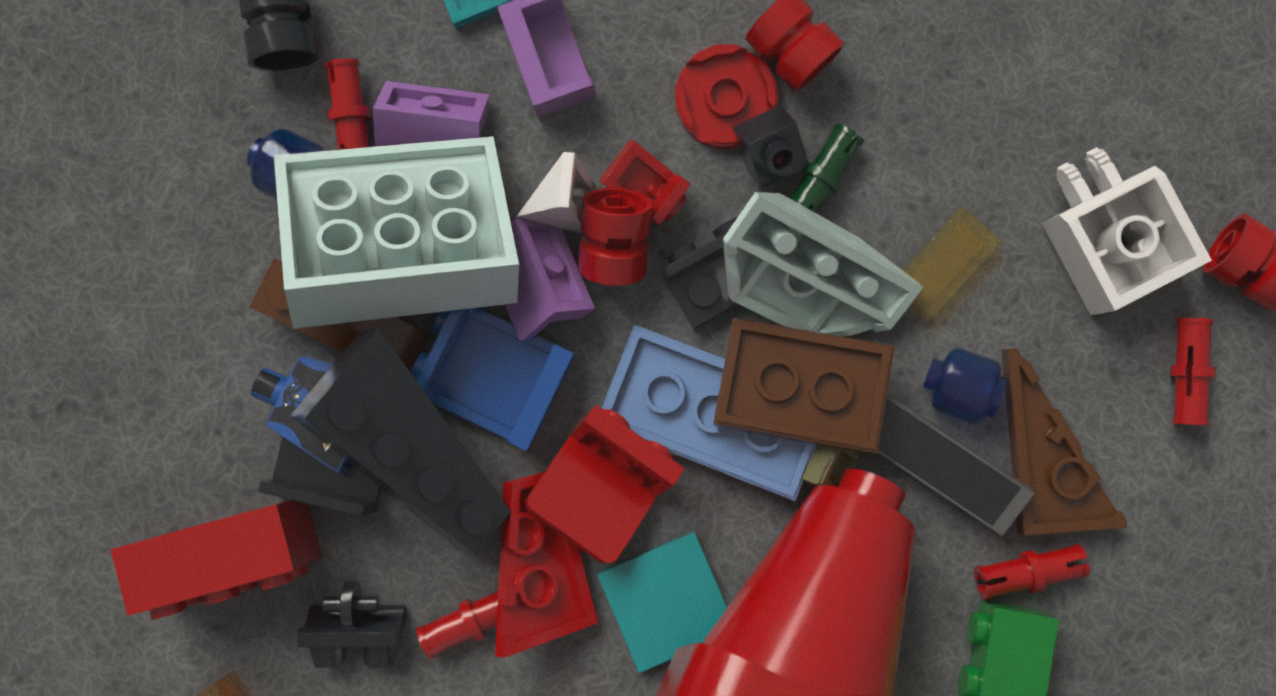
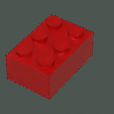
[110,500,322,620]

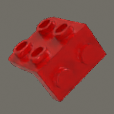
[525,404,685,565]

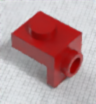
[598,139,690,226]

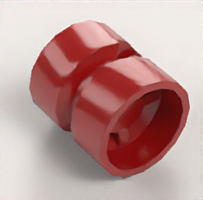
[745,0,846,93]
[578,187,652,286]
[1202,213,1276,311]

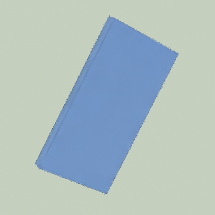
[602,325,817,501]

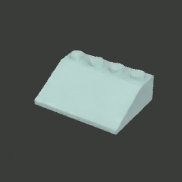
[274,136,519,329]

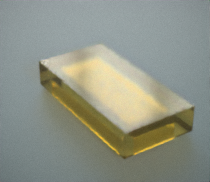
[903,206,1002,320]

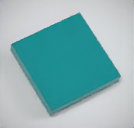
[597,531,727,673]

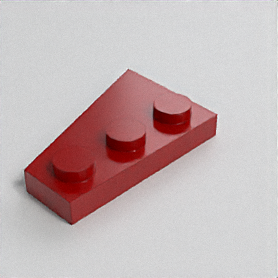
[495,471,598,658]

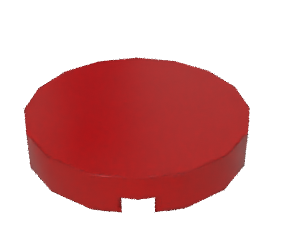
[675,44,778,149]

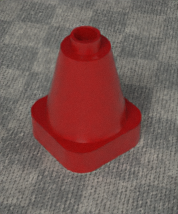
[656,469,916,696]

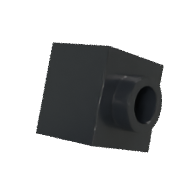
[732,105,809,188]

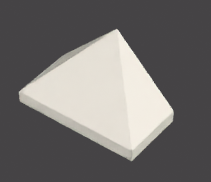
[516,152,594,233]

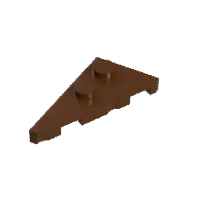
[1001,348,1127,536]

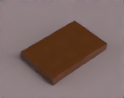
[713,318,895,455]

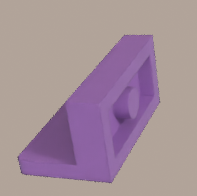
[373,81,489,147]
[505,218,595,341]

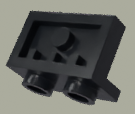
[662,217,739,330]

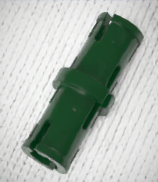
[789,123,865,214]

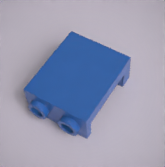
[411,308,576,451]

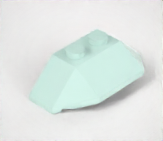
[723,192,923,337]

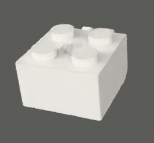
[1041,147,1212,315]

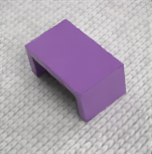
[497,0,596,118]

